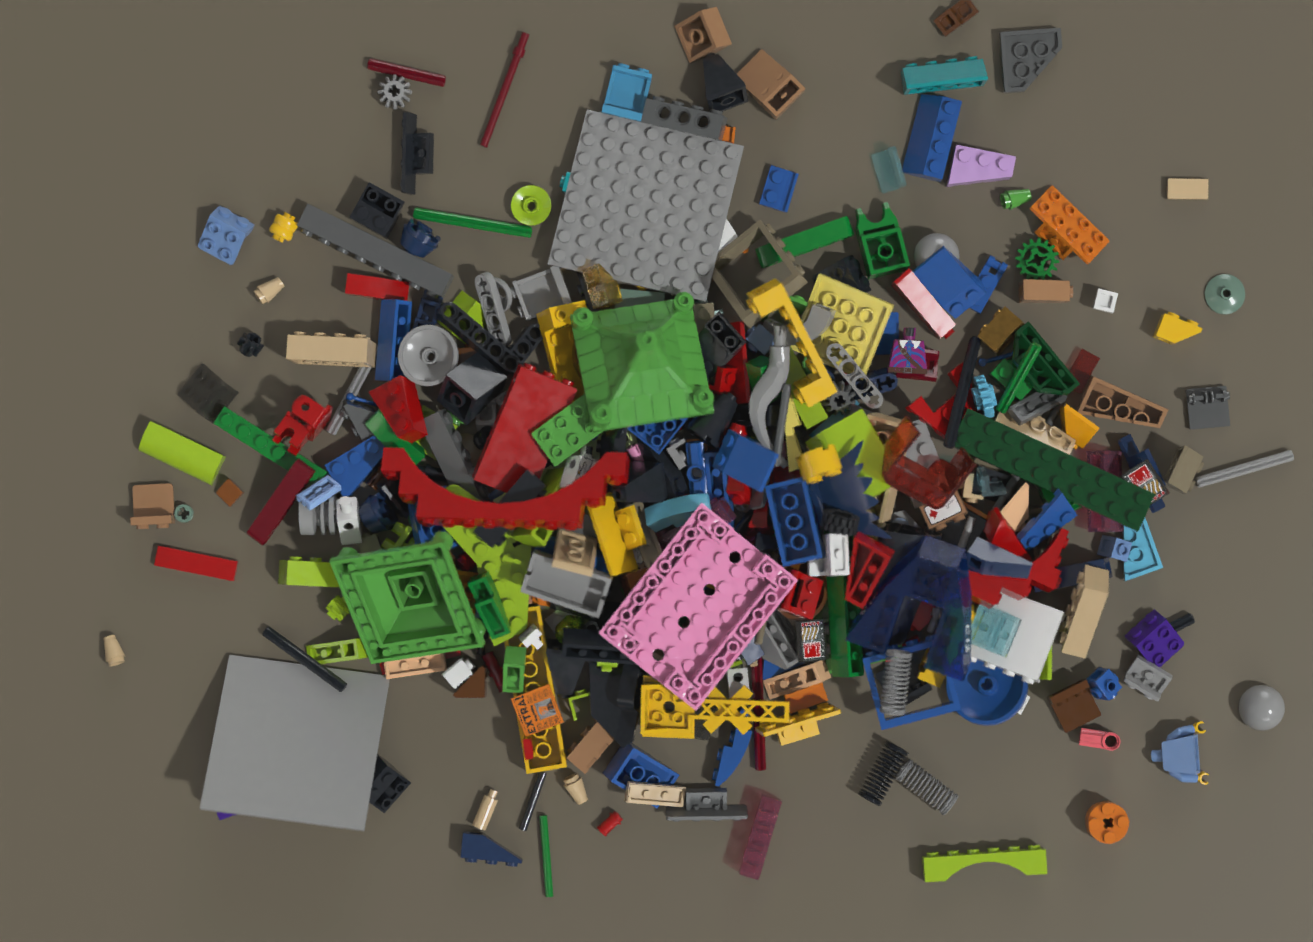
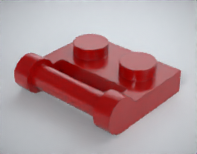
[779,569,824,620]

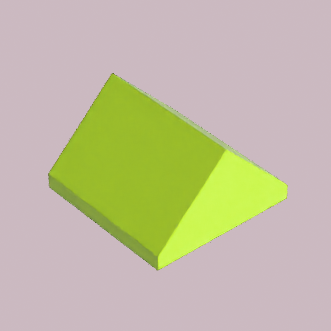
[437,291,486,344]

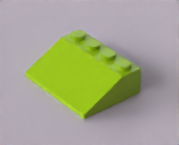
[805,409,904,497]

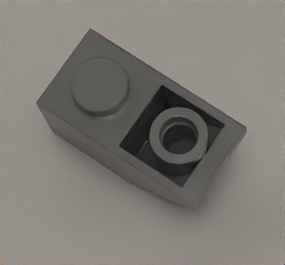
[341,400,376,441]

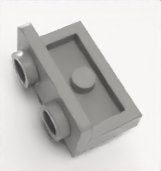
[1123,655,1173,702]

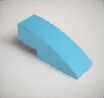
[644,493,711,532]

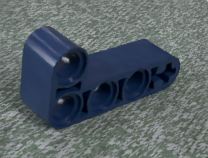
[824,365,898,401]

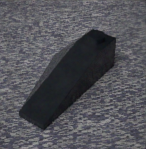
[635,436,690,503]

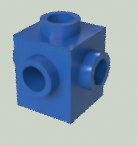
[1086,667,1122,700]

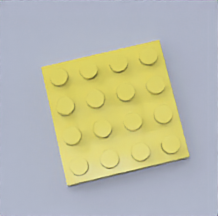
[791,273,894,380]

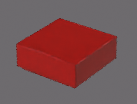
[523,738,534,760]

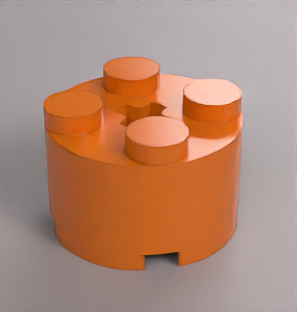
[1085,801,1129,844]

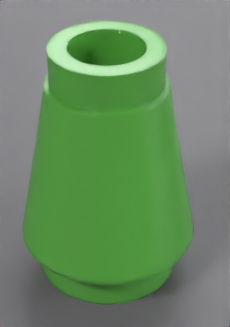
[1000,189,1032,210]

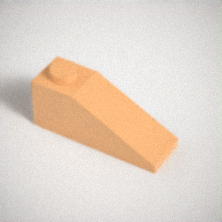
[763,659,831,699]

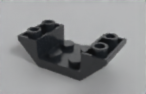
[698,312,746,381]

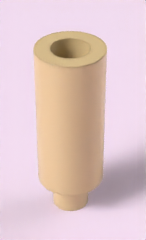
[472,789,498,830]

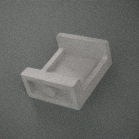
[510,266,572,321]

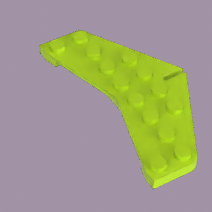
[444,484,531,646]

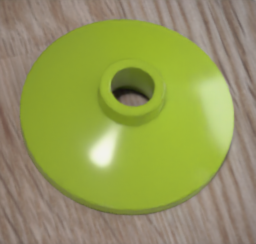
[511,185,551,226]

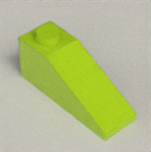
[306,638,368,664]

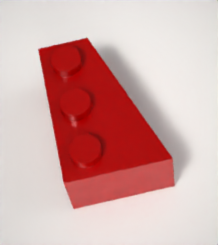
[369,375,428,443]

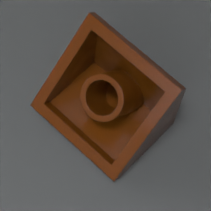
[453,665,487,698]

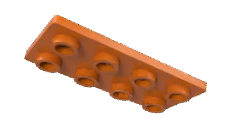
[1030,186,1109,264]

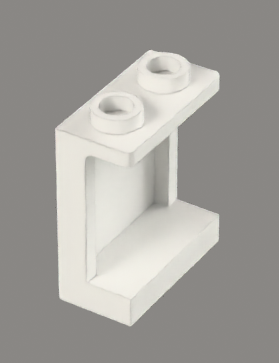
[807,534,850,576]

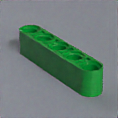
[755,216,854,268]

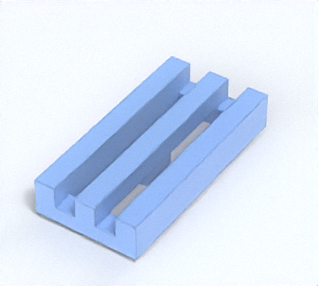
[296,475,341,511]

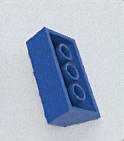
[901,94,962,182]

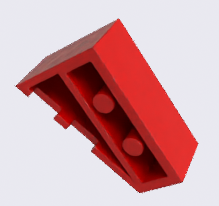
[845,531,895,609]

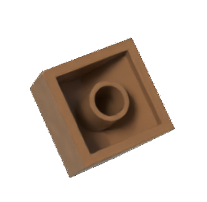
[675,7,732,63]

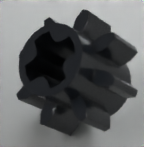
[237,332,264,357]

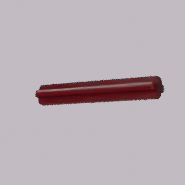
[367,58,446,87]

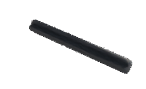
[262,627,347,692]

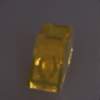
[582,264,623,309]

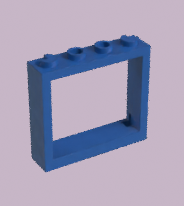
[862,634,962,730]

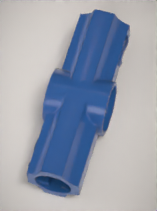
[686,441,708,495]

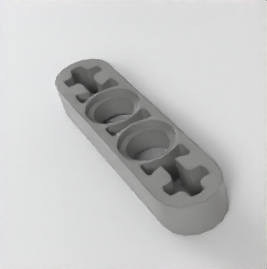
[475,272,512,347]
[826,343,884,409]

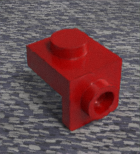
[708,366,737,395]

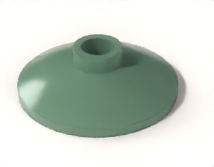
[1205,274,1245,314]

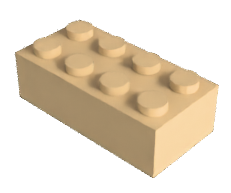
[286,332,376,368]
[1059,565,1109,658]

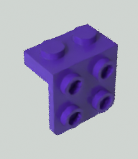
[1124,609,1184,667]

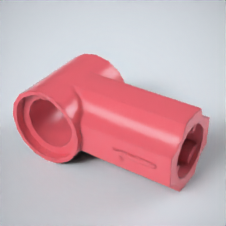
[1079,728,1120,751]

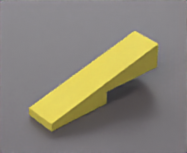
[782,389,803,472]

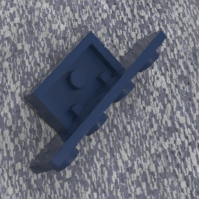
[1118,434,1166,513]

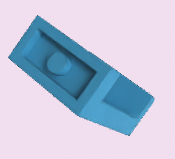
[602,63,652,122]

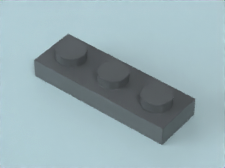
[1007,392,1067,426]

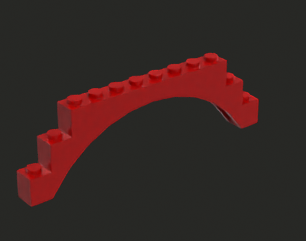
[381,447,630,531]

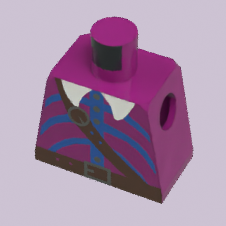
[887,327,927,374]

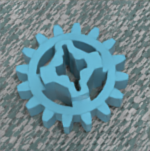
[971,375,997,418]

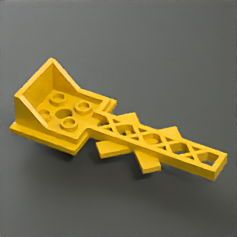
[640,675,790,739]

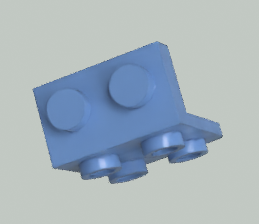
[198,206,254,265]

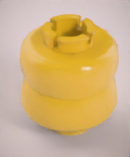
[269,212,298,243]

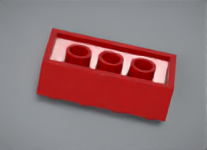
[725,321,750,405]

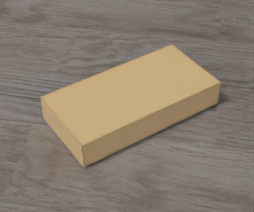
[1167,178,1208,200]

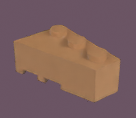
[567,719,614,774]

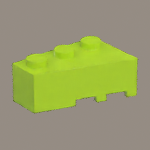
[278,556,339,587]

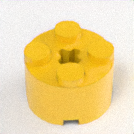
[795,444,843,484]

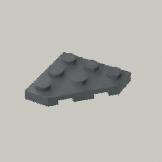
[999,28,1062,93]

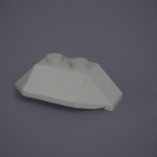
[760,609,801,670]

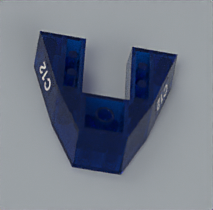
[845,536,972,681]

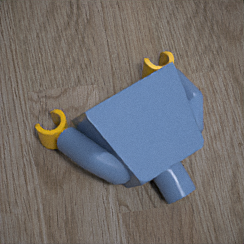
[1151,721,1209,785]

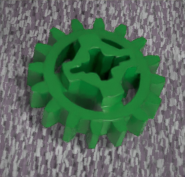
[1015,238,1059,280]

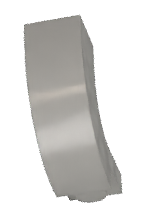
[763,303,836,345]

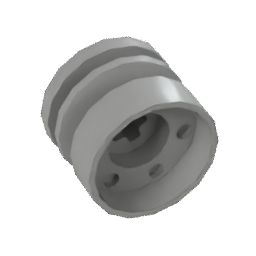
[299,493,338,535]

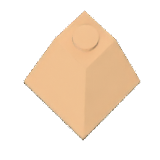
[1001,482,1029,533]

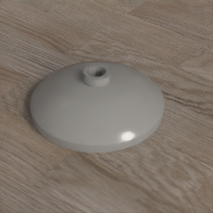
[398,325,459,386]

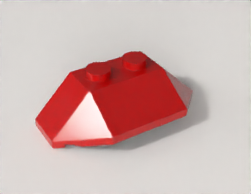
[984,507,1033,563]

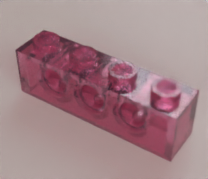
[739,794,782,880]

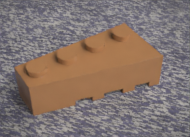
[1076,376,1168,428]

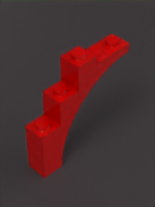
[945,528,1069,609]

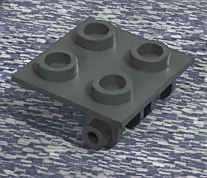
[1186,386,1230,430]

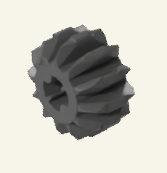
[821,381,856,416]

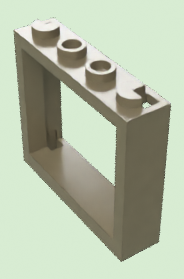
[712,219,808,328]

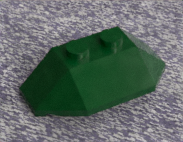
[1012,321,1080,395]

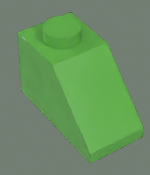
[503,646,526,693]

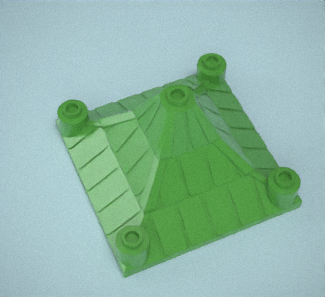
[570,292,714,433]
[330,531,486,664]

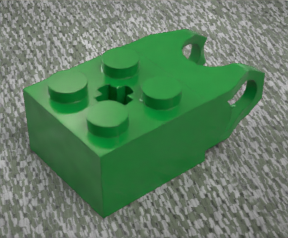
[855,202,910,280]

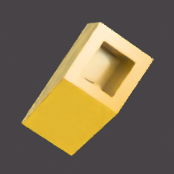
[1153,312,1203,345]

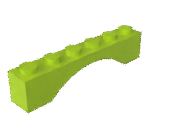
[922,844,1048,882]

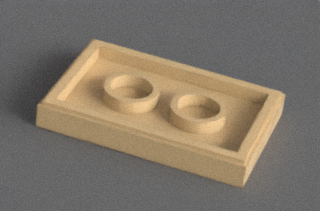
[552,528,598,577]

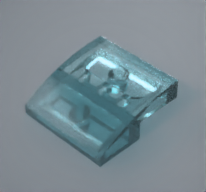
[965,605,1022,658]

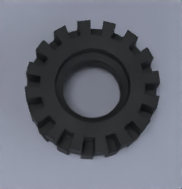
[820,508,860,536]

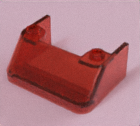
[881,416,977,509]

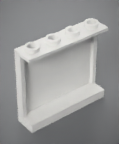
[961,592,1066,684]

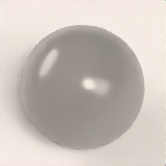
[914,233,960,267]
[1238,685,1285,731]

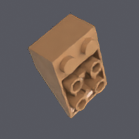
[737,49,806,120]

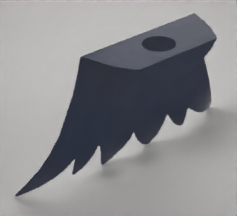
[809,440,891,539]

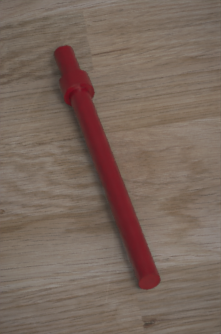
[480,32,529,148]

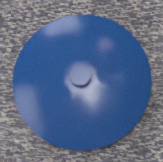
[946,653,1028,726]

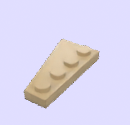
[995,401,1076,455]

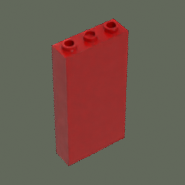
[472,363,578,493]

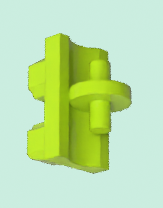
[381,522,415,550]

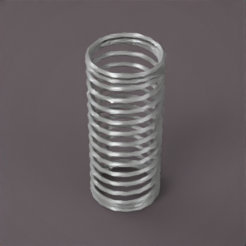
[879,649,912,715]
[895,759,959,815]

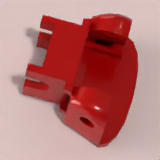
[272,395,333,457]

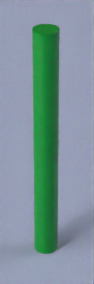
[539,815,554,897]

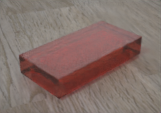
[1069,349,1100,394]

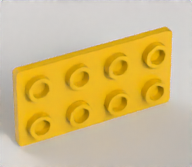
[587,492,647,577]
[755,702,841,746]

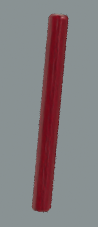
[751,657,766,771]

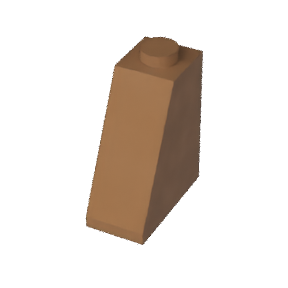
[1019,279,1073,303]

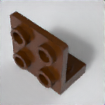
[1047,679,1101,733]

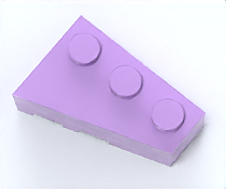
[946,145,1016,187]

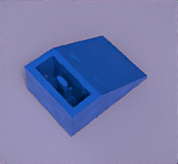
[628,418,688,454]

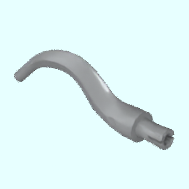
[749,325,790,469]

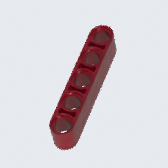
[246,459,315,546]

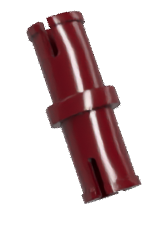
[481,651,503,693]

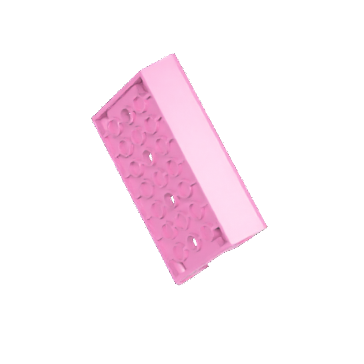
[599,503,798,710]

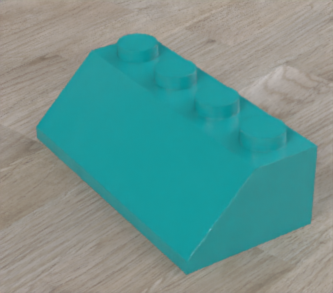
[901,56,988,95]

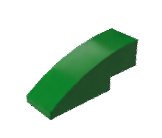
[365,410,425,465]
[467,571,511,640]

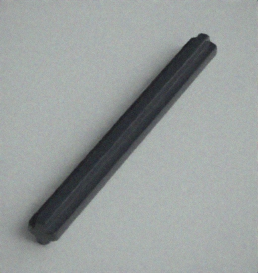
[943,336,981,449]

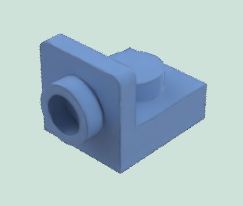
[1097,535,1132,562]

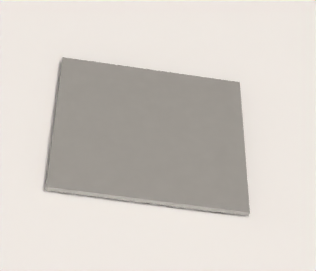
[548,109,744,302]
[200,655,390,831]

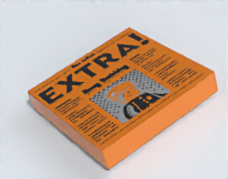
[511,684,564,737]

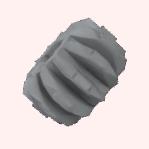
[377,75,412,110]

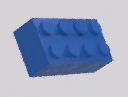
[765,477,827,567]

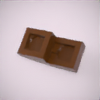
[933,0,979,37]

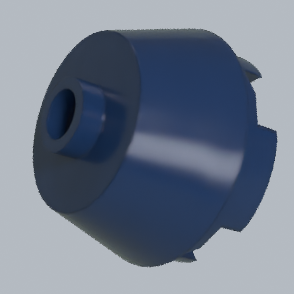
[400,219,441,258]
[359,492,398,533]

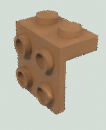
[130,483,175,529]

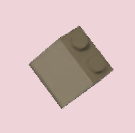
[1163,446,1204,494]

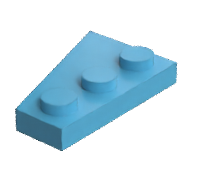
[1123,518,1163,581]

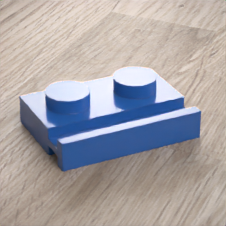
[759,165,799,213]

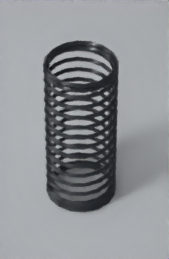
[858,741,909,806]

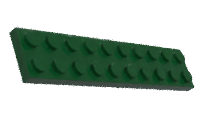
[954,408,1155,532]

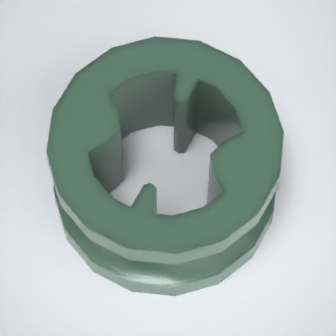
[174,504,194,523]

